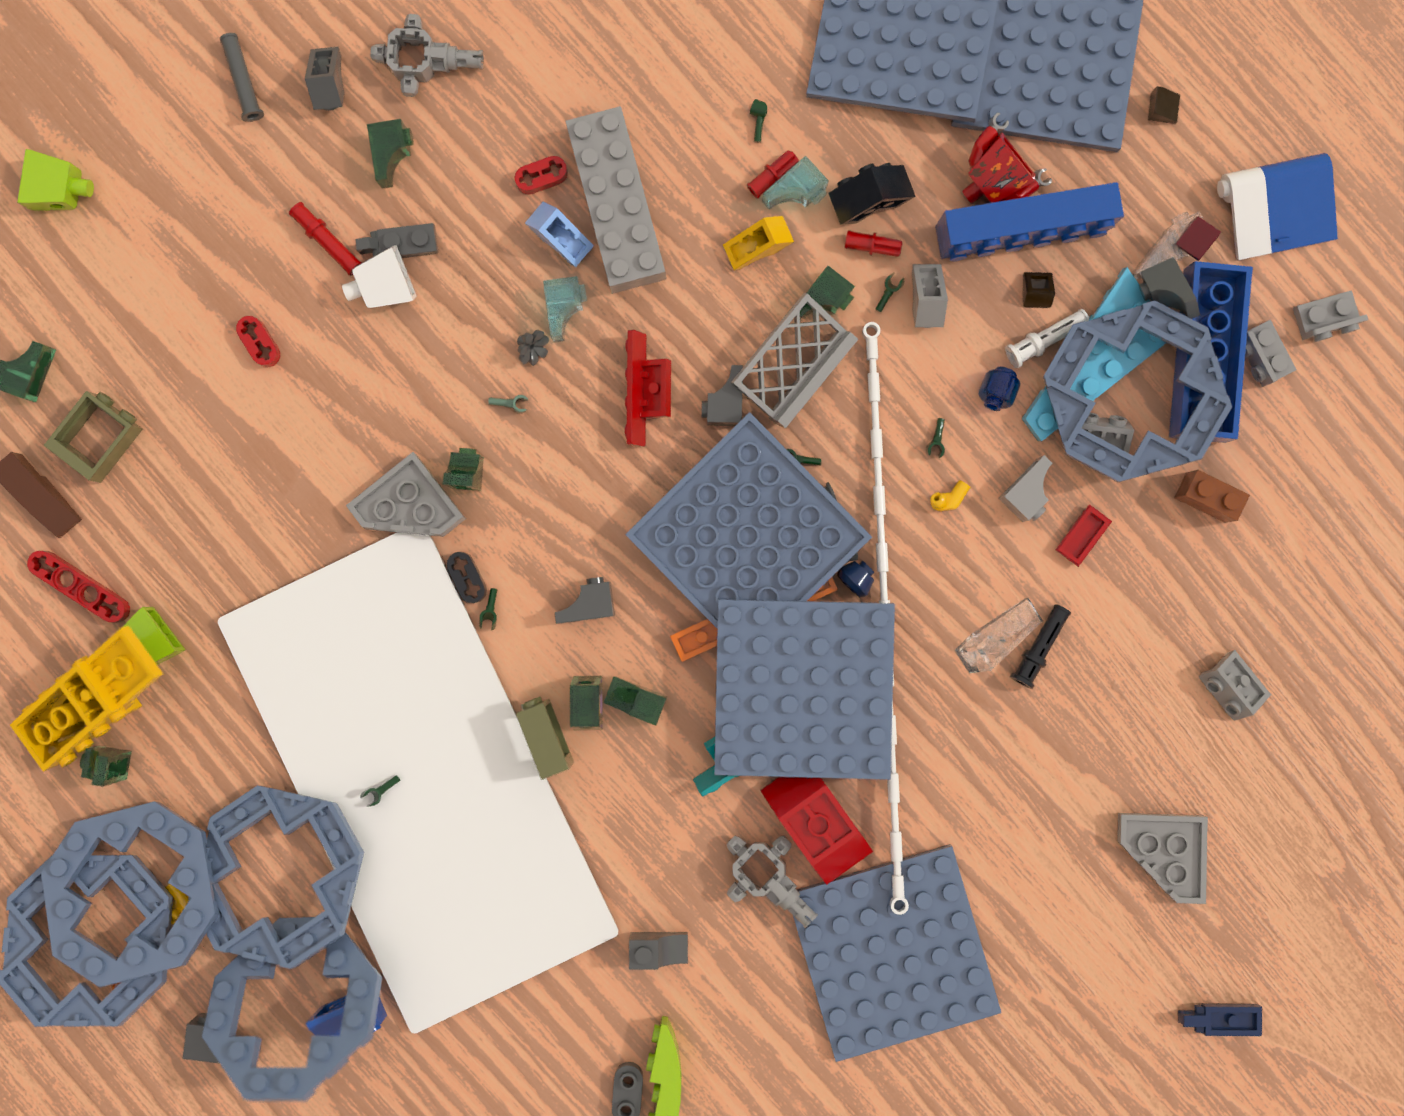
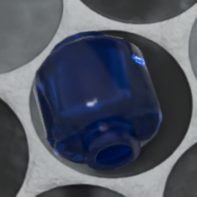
[978,367,1021,411]

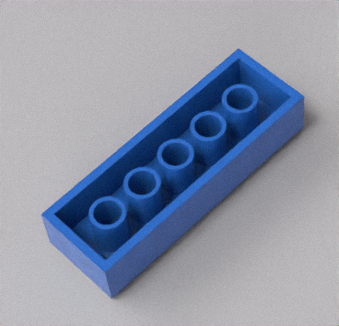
[935,182,1124,261]
[1169,261,1253,443]

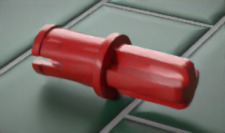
[746,150,799,199]
[844,230,903,257]

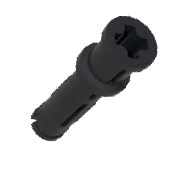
[1010,604,1071,689]

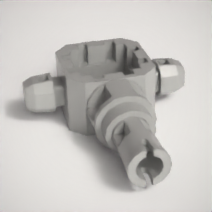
[370,14,484,97]
[727,835,818,928]

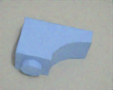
[525,202,594,267]

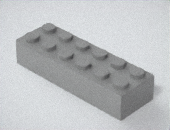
[565,106,666,294]

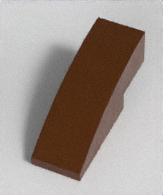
[0,452,82,538]

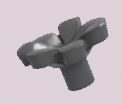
[517,330,549,366]

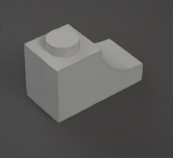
[912,264,948,328]
[999,455,1053,522]

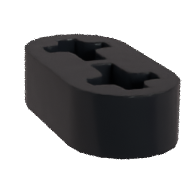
[447,552,487,603]

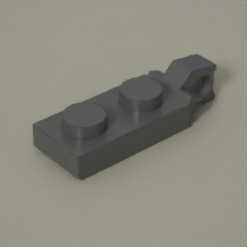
[355,223,438,258]

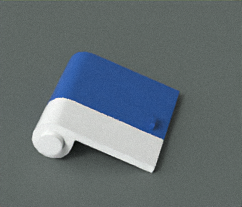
[1217,153,1338,260]

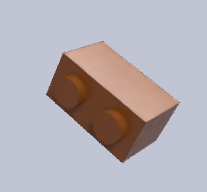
[1174,470,1250,523]

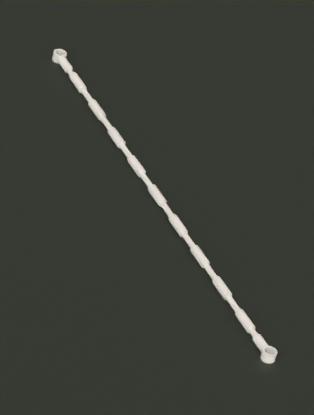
[862,322,909,915]

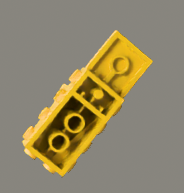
[10,626,163,772]

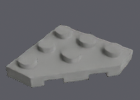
[346,452,466,537]
[1117,813,1208,904]

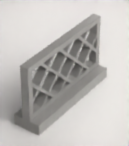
[731,293,858,428]

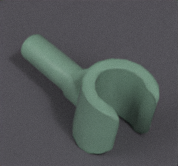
[488,395,528,414]

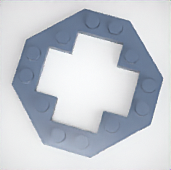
[1043,300,1232,483]
[188,785,364,969]
[41,801,219,987]
[0,855,173,1026]
[202,917,382,1102]

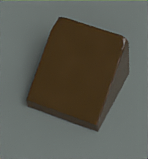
[1148,86,1180,124]
[1023,272,1055,308]

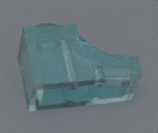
[762,156,829,210]
[543,276,587,343]

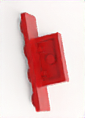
[625,330,671,447]

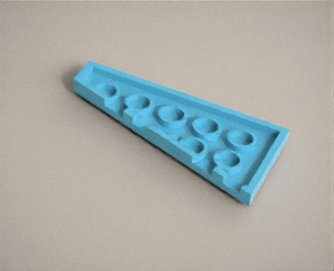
[1022,267,1166,441]

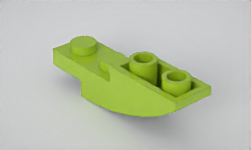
[646,1016,682,1116]

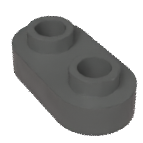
[612,1062,643,1116]

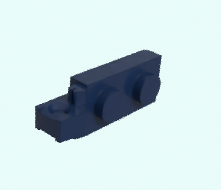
[1178,1004,1262,1036]

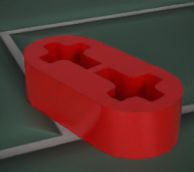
[514,156,568,195]
[236,316,280,367]

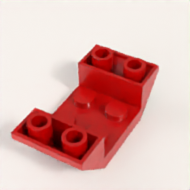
[760,777,874,885]

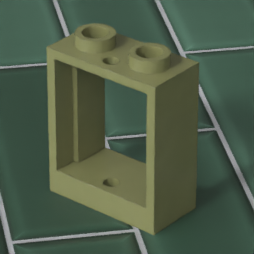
[44,391,143,483]
[516,696,574,780]

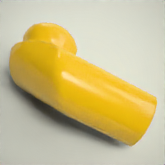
[930,480,971,512]
[165,884,189,925]

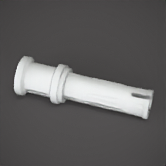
[1005,309,1090,369]

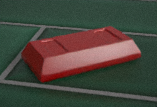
[1055,504,1112,567]

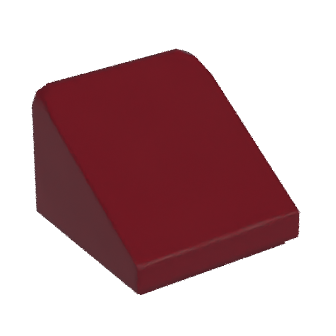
[1174,216,1221,261]

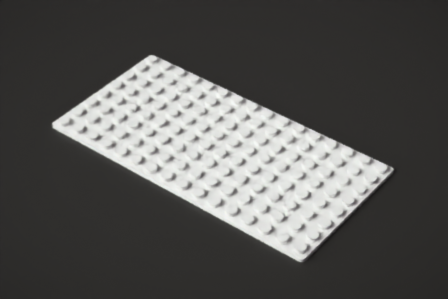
[218,532,619,1034]

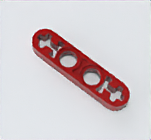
[27,551,130,622]

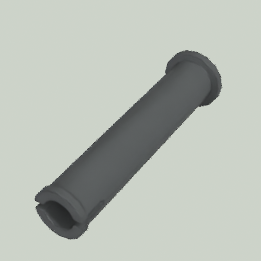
[219,33,264,122]

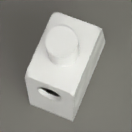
[342,245,417,308]

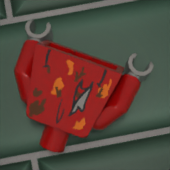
[962,113,1052,204]

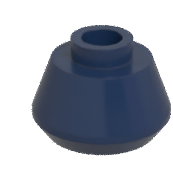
[837,561,874,598]

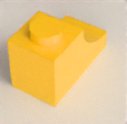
[723,216,794,270]

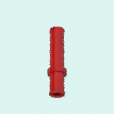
[289,202,362,276]

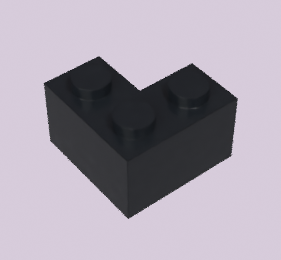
[828,163,916,225]

